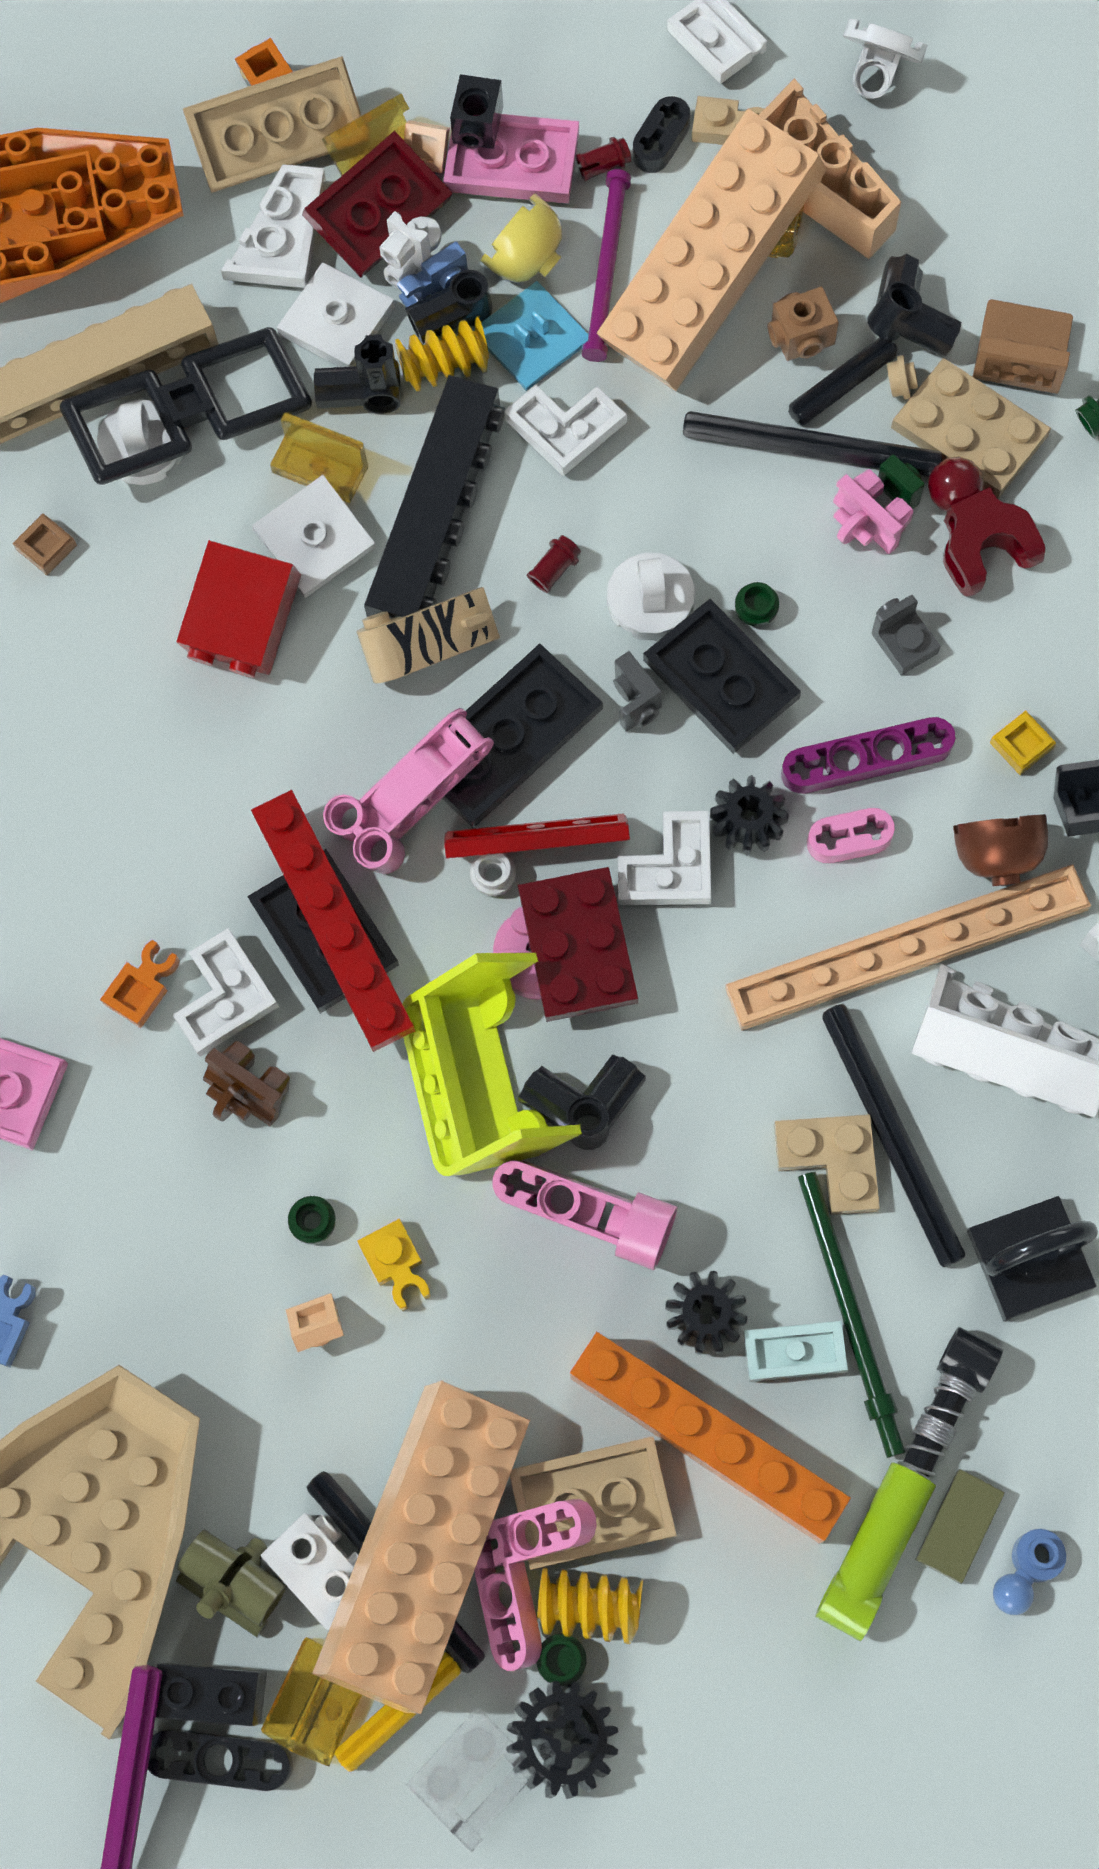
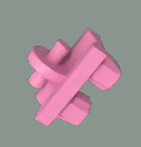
[833,469,914,554]

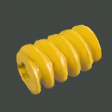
[395,317,489,392]
[537,1567,643,1645]

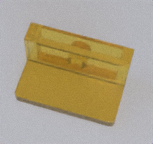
[322,93,410,176]
[270,413,368,503]
[261,1637,362,1767]

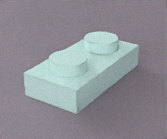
[743,1321,848,1382]

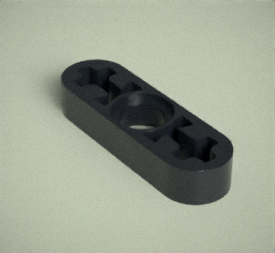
[148,1730,293,1791]

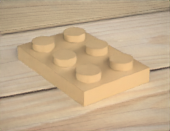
[891,358,1051,499]
[510,1436,677,1570]

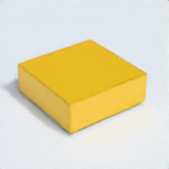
[990,710,1056,775]

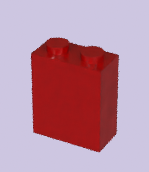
[176,540,301,678]

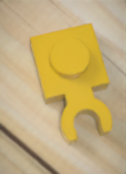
[357,1218,430,1311]

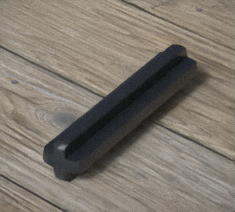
[788,337,898,425]

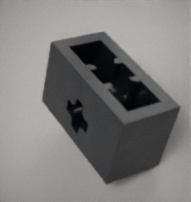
[156,1663,267,1726]

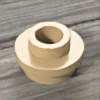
[887,355,918,400]

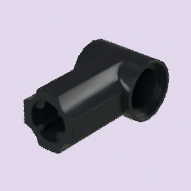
[405,270,493,344]

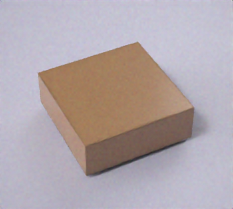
[12,513,77,575]

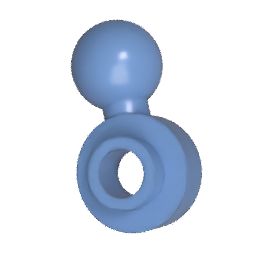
[993,1529,1066,1615]

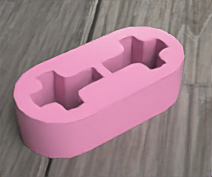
[807,808,895,863]

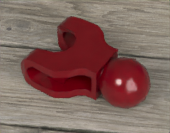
[928,456,1046,596]

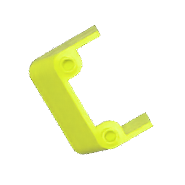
[402,953,582,1176]

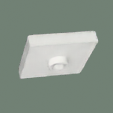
[277,262,395,367]
[252,475,376,598]

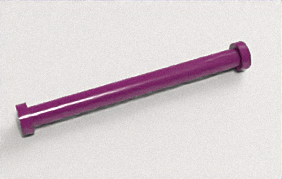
[581,169,632,362]

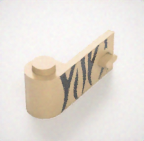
[356,587,500,684]

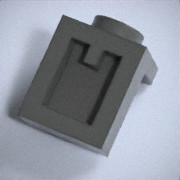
[871,595,941,676]
[613,651,662,732]

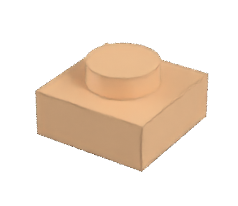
[404,120,450,173]
[286,1293,344,1352]

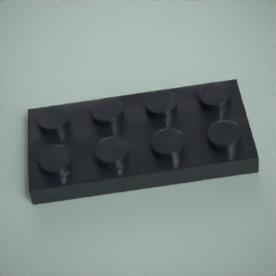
[442,643,603,829]

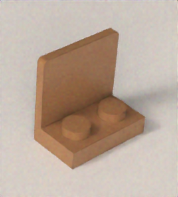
[972,299,1073,394]

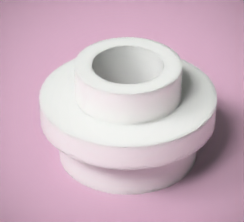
[470,853,516,896]

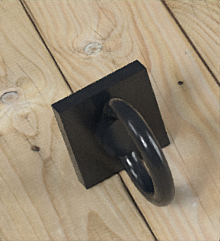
[967,1196,1098,1321]

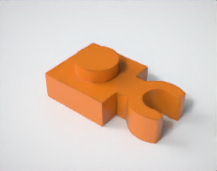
[100,940,180,1028]

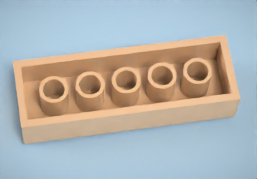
[597,108,827,392]
[312,1380,530,1714]

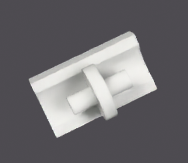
[379,211,442,291]

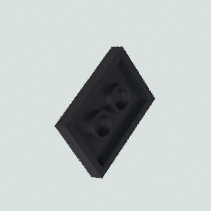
[643,598,801,754]
[247,849,399,1014]

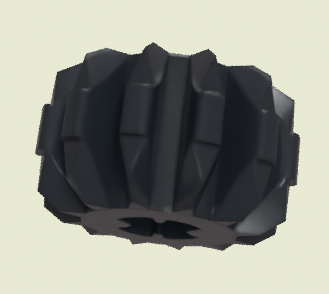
[710,775,789,856]
[665,1271,748,1355]

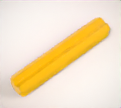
[334,1652,462,1772]

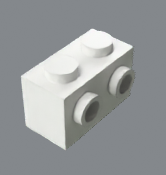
[260,1513,359,1631]

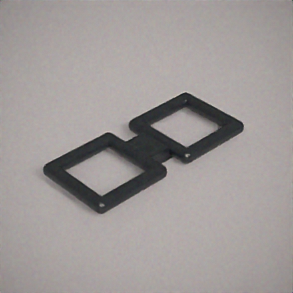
[60,327,312,485]

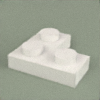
[504,385,627,476]
[618,811,711,905]
[173,928,279,1057]

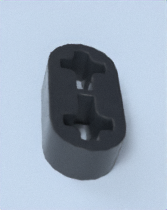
[633,96,690,173]

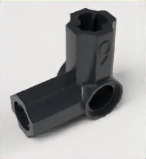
[867,253,962,356]
[314,334,401,414]
[518,1054,646,1150]

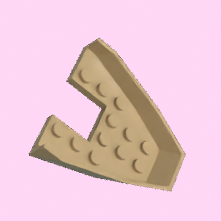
[0,1365,200,1740]

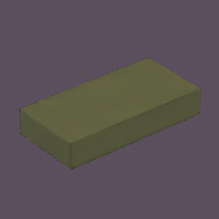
[915,1469,1005,1584]

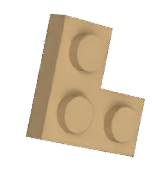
[774,1115,880,1215]

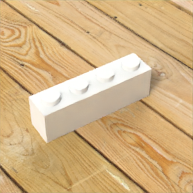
[911,964,1099,1118]

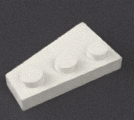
[221,164,326,288]

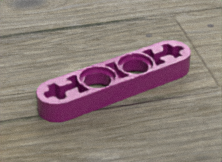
[781,717,956,794]

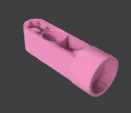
[492,1161,678,1270]

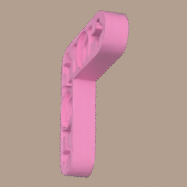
[474,1499,597,1671]

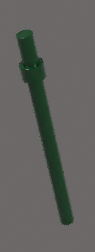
[798,1172,906,1458]

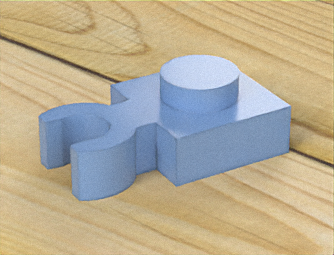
[397,242,468,307]
[0,1275,36,1368]

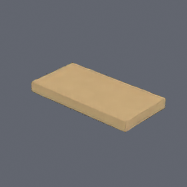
[182,56,370,193]

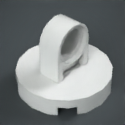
[843,19,928,99]
[97,399,183,485]
[607,553,695,641]

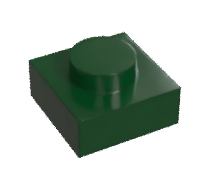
[878,454,925,509]

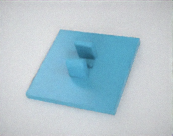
[472,281,588,391]

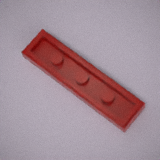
[444,813,630,859]

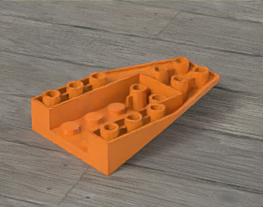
[0,127,184,303]

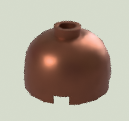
[953,814,1048,886]

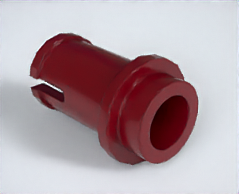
[575,137,632,181]
[527,535,581,593]

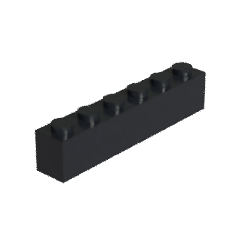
[364,375,505,618]

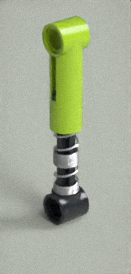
[815,1326,1003,1642]

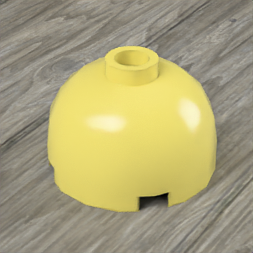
[480,193,562,282]

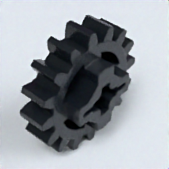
[506,1681,618,1799]

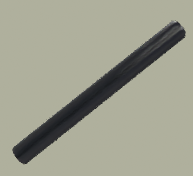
[683,411,942,476]
[822,1004,965,1267]

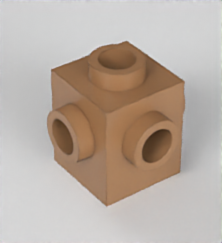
[767,286,839,361]

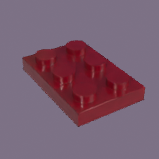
[302,130,453,278]
[518,867,638,1022]

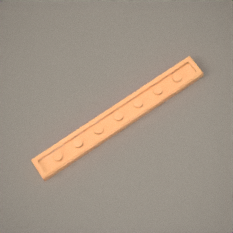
[725,864,1091,1031]

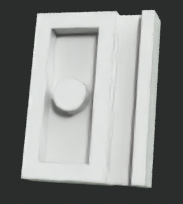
[667,0,767,84]

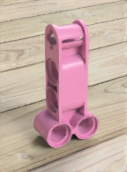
[323,708,494,874]

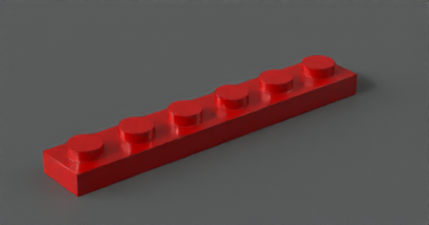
[251,790,415,1052]

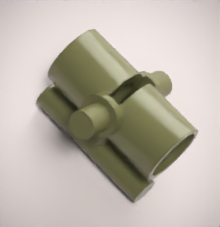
[176,1529,287,1638]

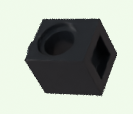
[450,74,503,149]

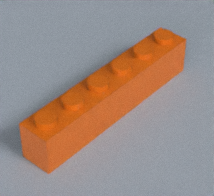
[570,1331,851,1544]

